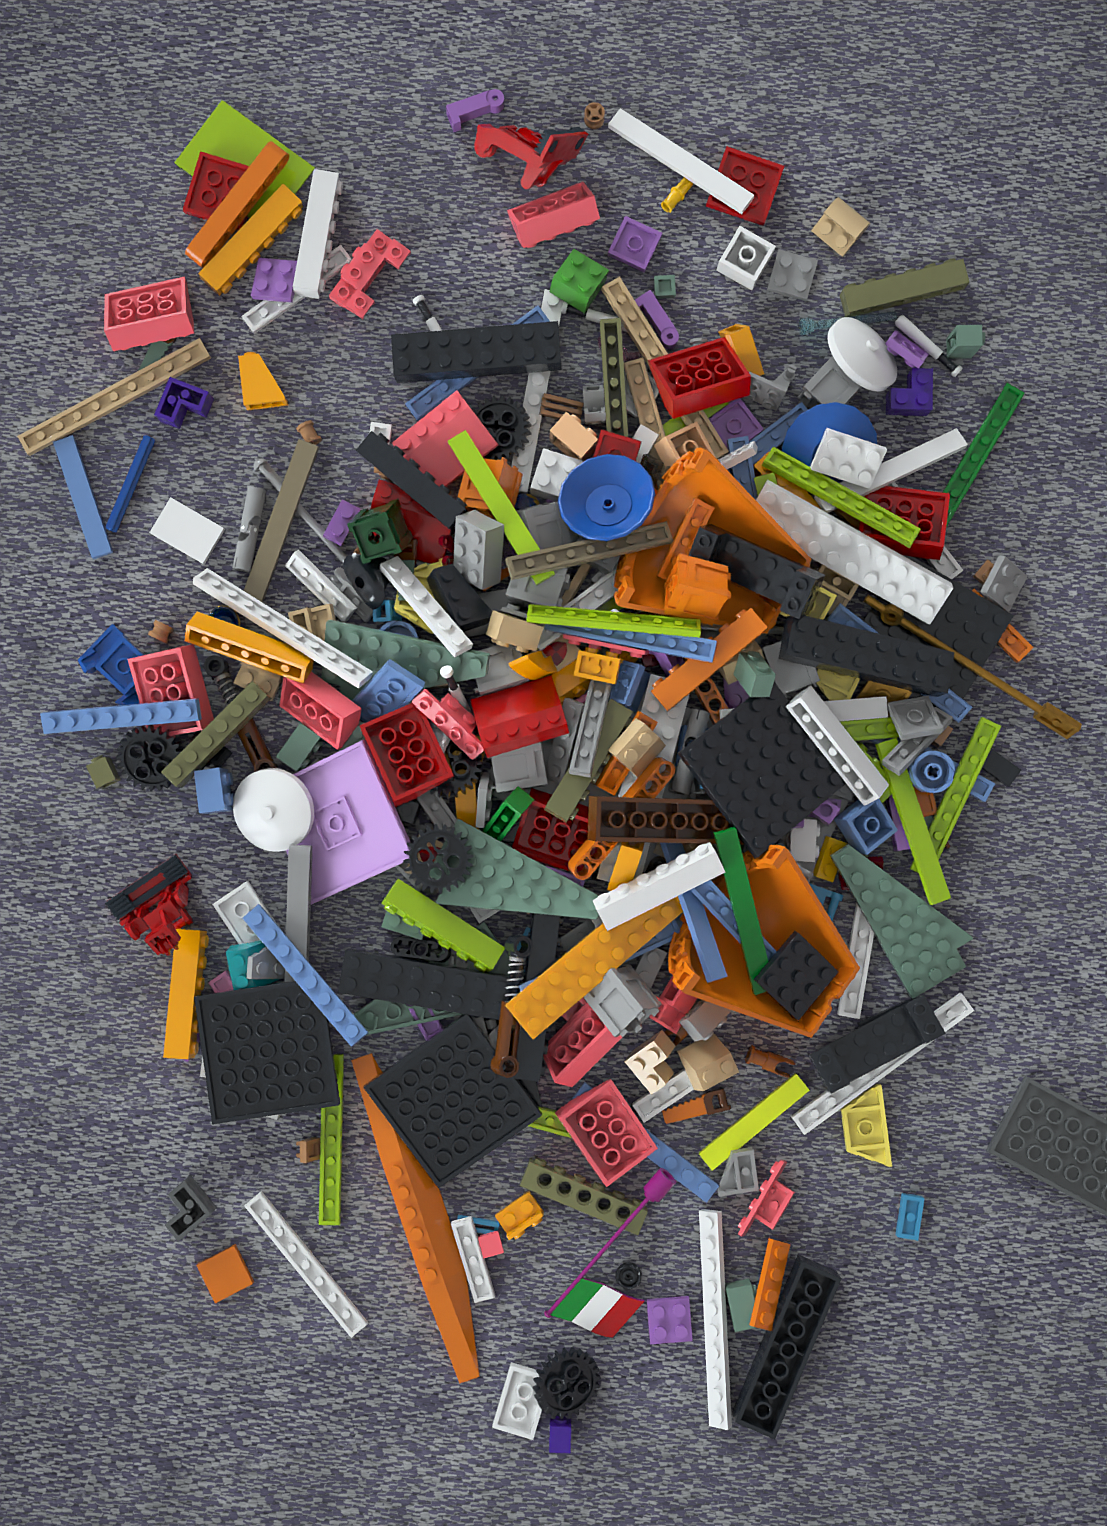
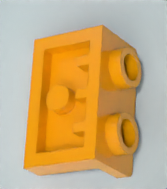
[574,647,624,684]
[495,1190,544,1240]

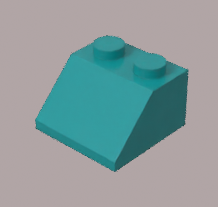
[226,940,279,990]

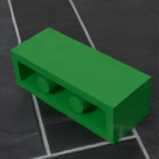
[482,786,534,842]

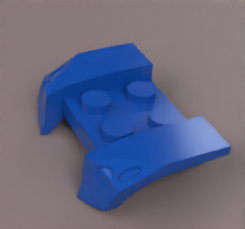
[78,624,144,705]

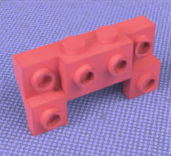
[329,229,411,319]
[649,975,697,1034]

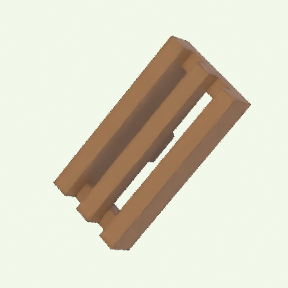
[539,393,584,420]

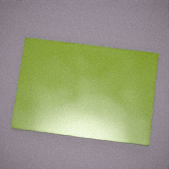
[174,100,315,218]

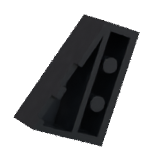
[426,564,493,632]

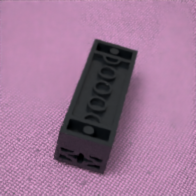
[688,524,825,619]
[808,995,946,1094]

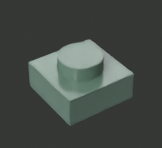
[654,275,676,299]

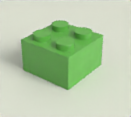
[549,249,609,313]

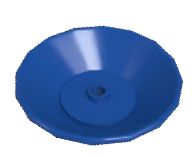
[782,402,877,492]
[558,454,655,541]

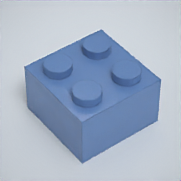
[194,768,234,814]
[834,799,898,855]

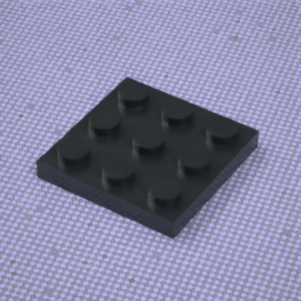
[754,931,839,1021]

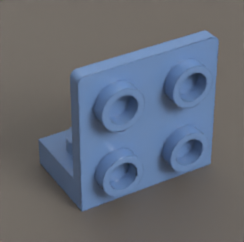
[609,660,651,713]

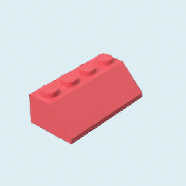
[507,182,600,248]
[279,672,362,750]
[543,1003,622,1087]

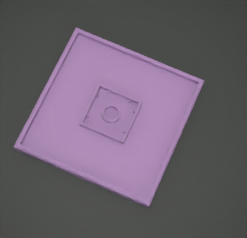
[286,740,411,905]

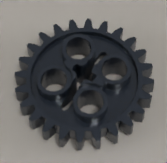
[472,395,532,461]
[116,725,184,792]
[430,740,483,799]
[403,824,473,894]
[533,1347,601,1419]

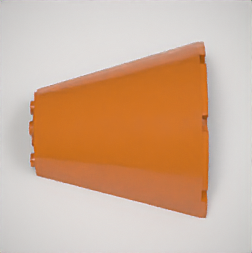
[614,448,812,634]
[668,845,860,1038]

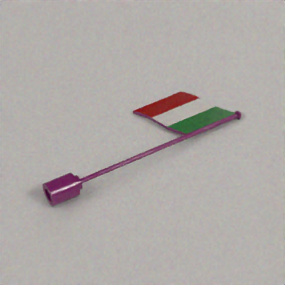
[544,1168,676,1338]

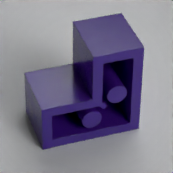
[886,368,933,416]
[154,377,214,429]

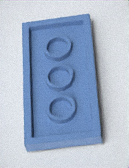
[352,659,425,723]

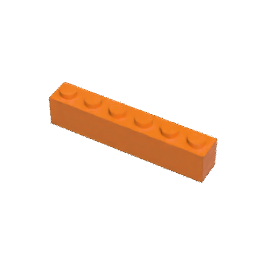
[651,608,768,711]

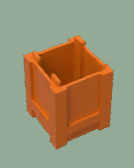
[458,457,523,519]
[664,553,731,626]

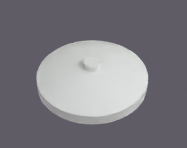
[828,317,897,392]
[233,768,314,852]

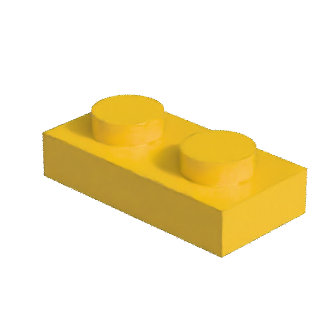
[813,836,847,882]

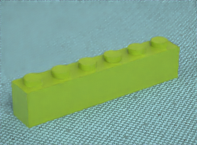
[381,879,505,972]

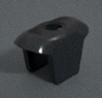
[343,553,391,610]

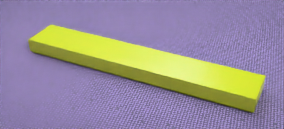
[698,1073,810,1171]

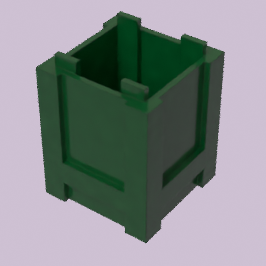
[347,499,413,564]

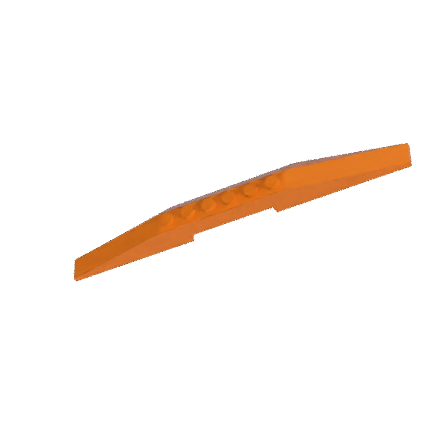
[351,1053,480,1384]

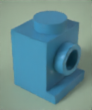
[373,600,402,622]

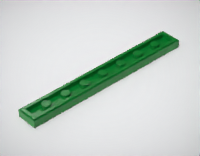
[942,383,1025,527]
[714,827,768,995]

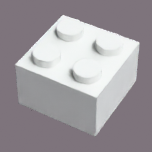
[717,226,776,290]
[530,448,583,502]

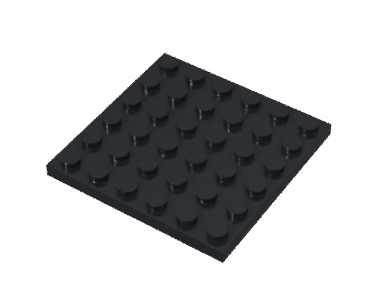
[863,555,1014,710]
[677,682,846,858]
[194,981,340,1125]
[363,1014,542,1188]

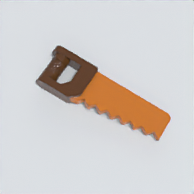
[662,1088,731,1124]

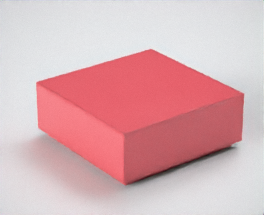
[478,1230,504,1259]

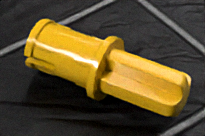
[661,177,693,213]

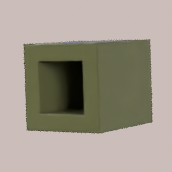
[86,755,121,789]

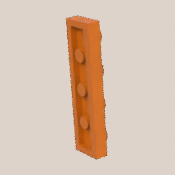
[656,498,714,580]
[971,589,1034,663]
[595,711,658,796]
[750,1238,790,1331]

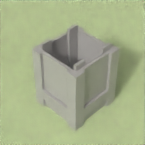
[797,356,862,409]
[516,502,571,550]
[506,568,571,609]
[762,641,820,698]
[474,644,530,698]
[488,742,548,794]
[583,965,662,1037]

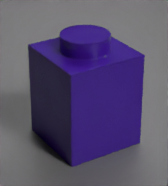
[549,1416,571,1453]

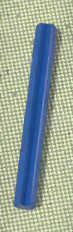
[105,435,155,533]

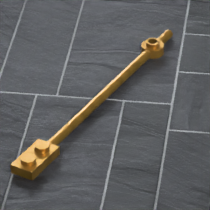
[863,595,1082,739]

